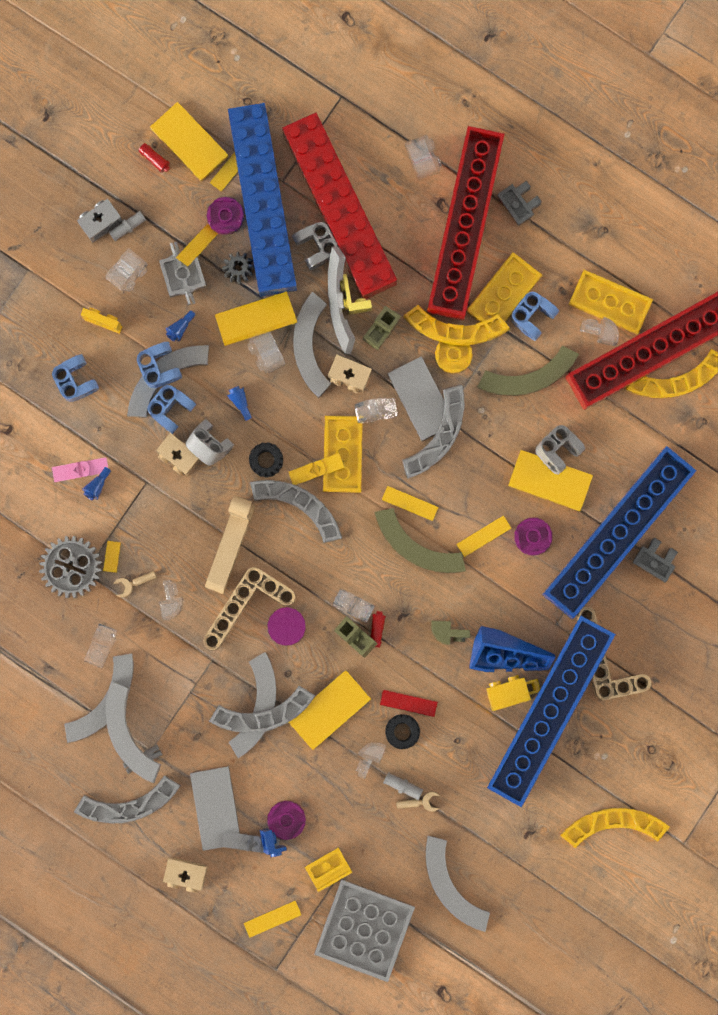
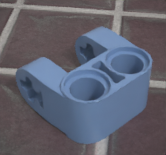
[511,292,559,341]
[137,342,182,388]
[52,354,99,402]
[148,385,197,434]

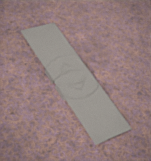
[222,832,280,853]

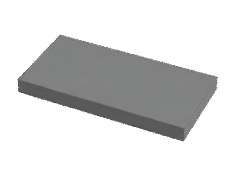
[388,356,445,441]
[190,766,240,851]

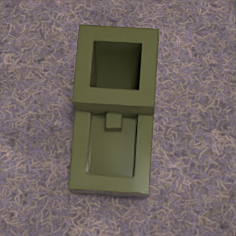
[362,306,401,350]
[334,616,377,658]
[431,621,470,645]

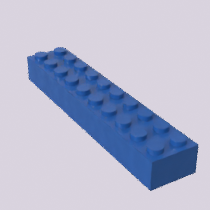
[228,103,297,297]
[542,446,697,619]
[487,616,616,807]

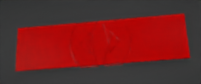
[380,690,438,717]

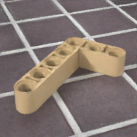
[205,495,255,594]
[203,567,296,650]
[576,607,651,700]

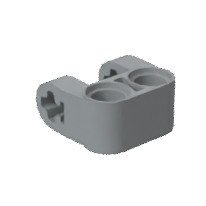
[292,222,337,270]
[186,419,235,465]
[535,425,585,475]

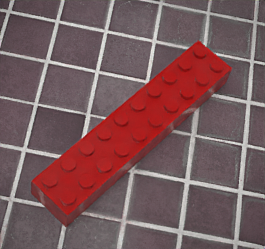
[282,112,397,299]
[427,126,505,321]
[565,292,718,410]

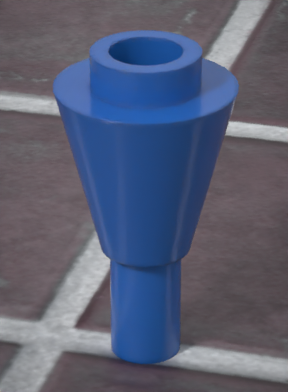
[166,310,196,342]
[227,386,252,421]
[82,467,111,500]

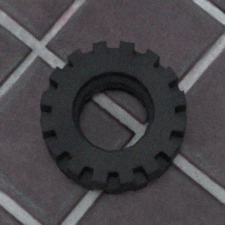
[249,442,283,478]
[385,714,420,749]

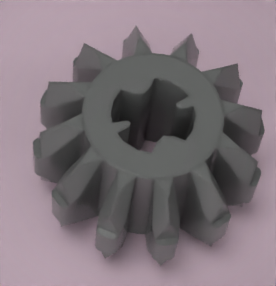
[222,251,255,284]

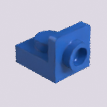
[260,828,287,857]

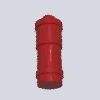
[138,143,170,173]
[370,611,386,648]

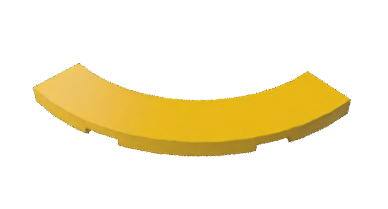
[403,305,510,345]
[625,349,718,398]
[560,808,670,848]

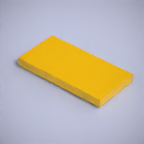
[150,102,229,182]
[466,252,542,322]
[568,270,653,335]
[215,291,297,346]
[323,416,363,493]
[508,450,593,512]
[289,670,371,750]

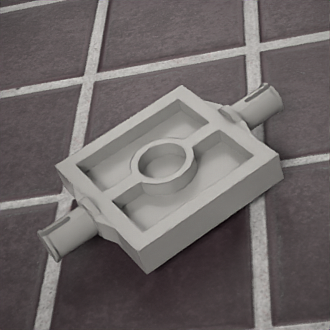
[159,242,206,305]

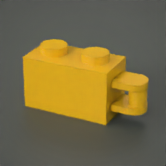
[486,675,541,711]

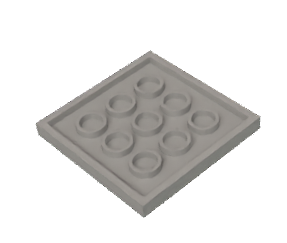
[314,879,415,982]

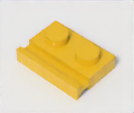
[81,307,122,334]
[305,847,352,892]

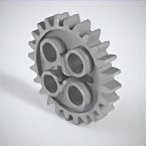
[39,536,102,598]

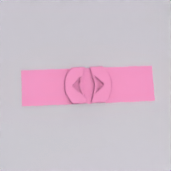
[52,457,108,482]

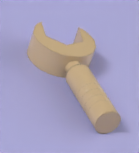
[114,571,157,598]
[396,792,440,812]

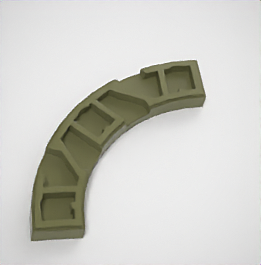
[477,346,579,396]
[375,508,466,573]

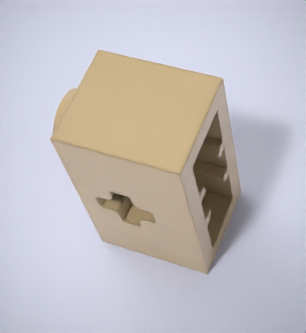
[328,354,372,394]
[156,433,200,476]
[163,857,208,893]

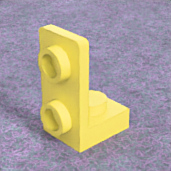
[340,274,372,315]

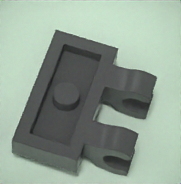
[497,181,542,226]
[632,538,678,583]

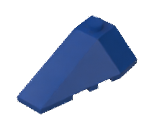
[469,626,555,672]

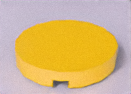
[435,342,473,374]

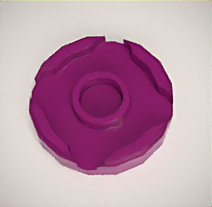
[206,197,244,235]
[514,518,552,556]
[267,607,306,646]
[267,800,306,840]

